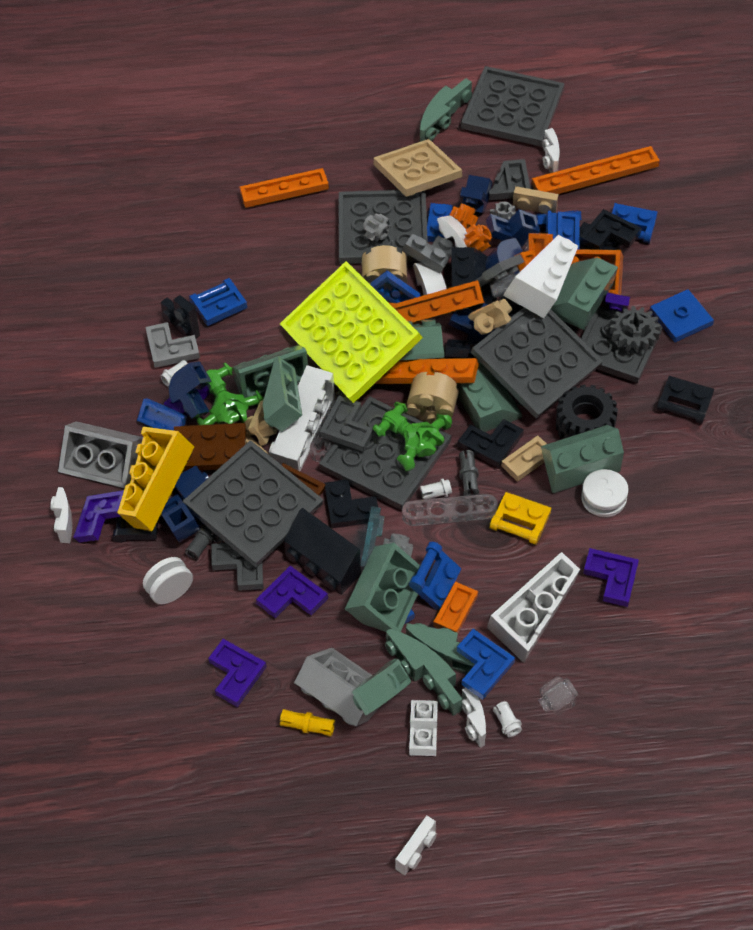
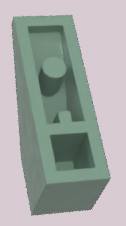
[263,356,303,432]

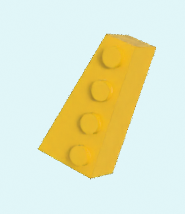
[118,427,194,531]

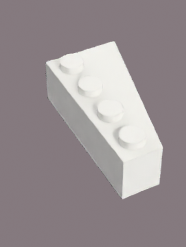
[503,235,578,318]
[269,365,335,471]
[487,552,580,663]

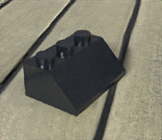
[451,247,497,315]
[284,507,361,595]

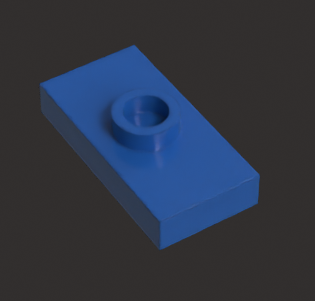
[137,398,187,431]

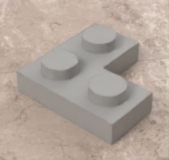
[145,322,200,368]

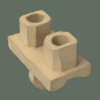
[468,299,512,335]
[245,400,278,446]

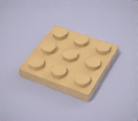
[374,139,462,197]

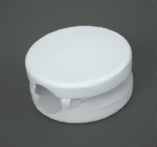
[581,469,628,517]
[143,557,193,604]

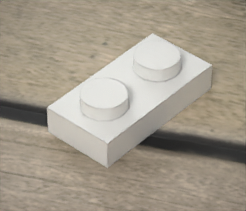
[395,816,437,875]

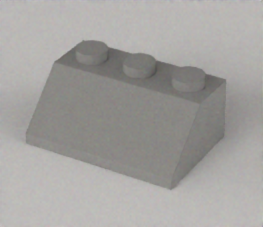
[58,421,143,488]
[294,648,380,726]

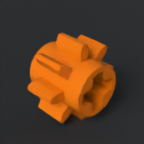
[449,203,479,229]
[464,224,492,252]

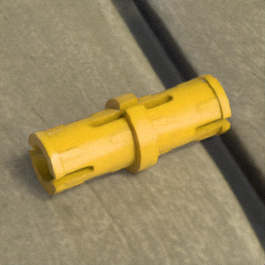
[280,709,335,737]

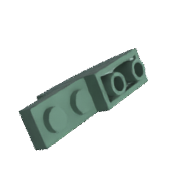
[420,78,472,142]
[406,623,507,674]
[385,629,462,716]
[352,658,411,716]

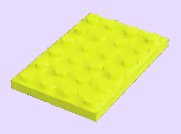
[280,261,423,403]

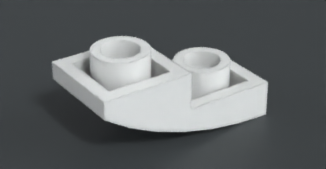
[542,128,560,173]
[437,215,467,247]
[413,263,447,295]
[51,487,72,543]
[462,688,486,748]
[409,700,438,756]

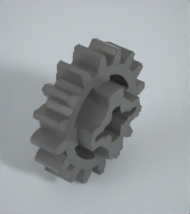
[609,306,661,352]

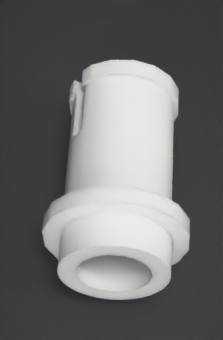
[160,360,187,387]
[420,479,452,501]
[493,701,522,737]

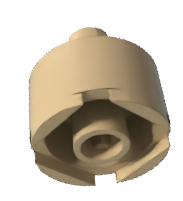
[362,245,407,284]
[407,372,459,424]

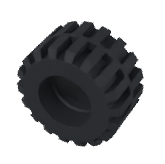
[556,384,618,439]

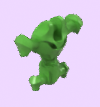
[196,363,264,425]
[372,401,452,471]

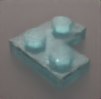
[361,506,385,567]

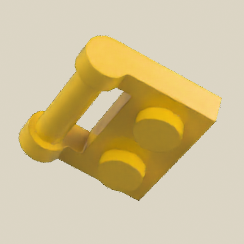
[489,492,552,545]

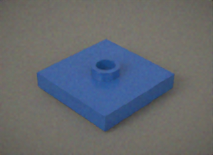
[649,289,714,342]

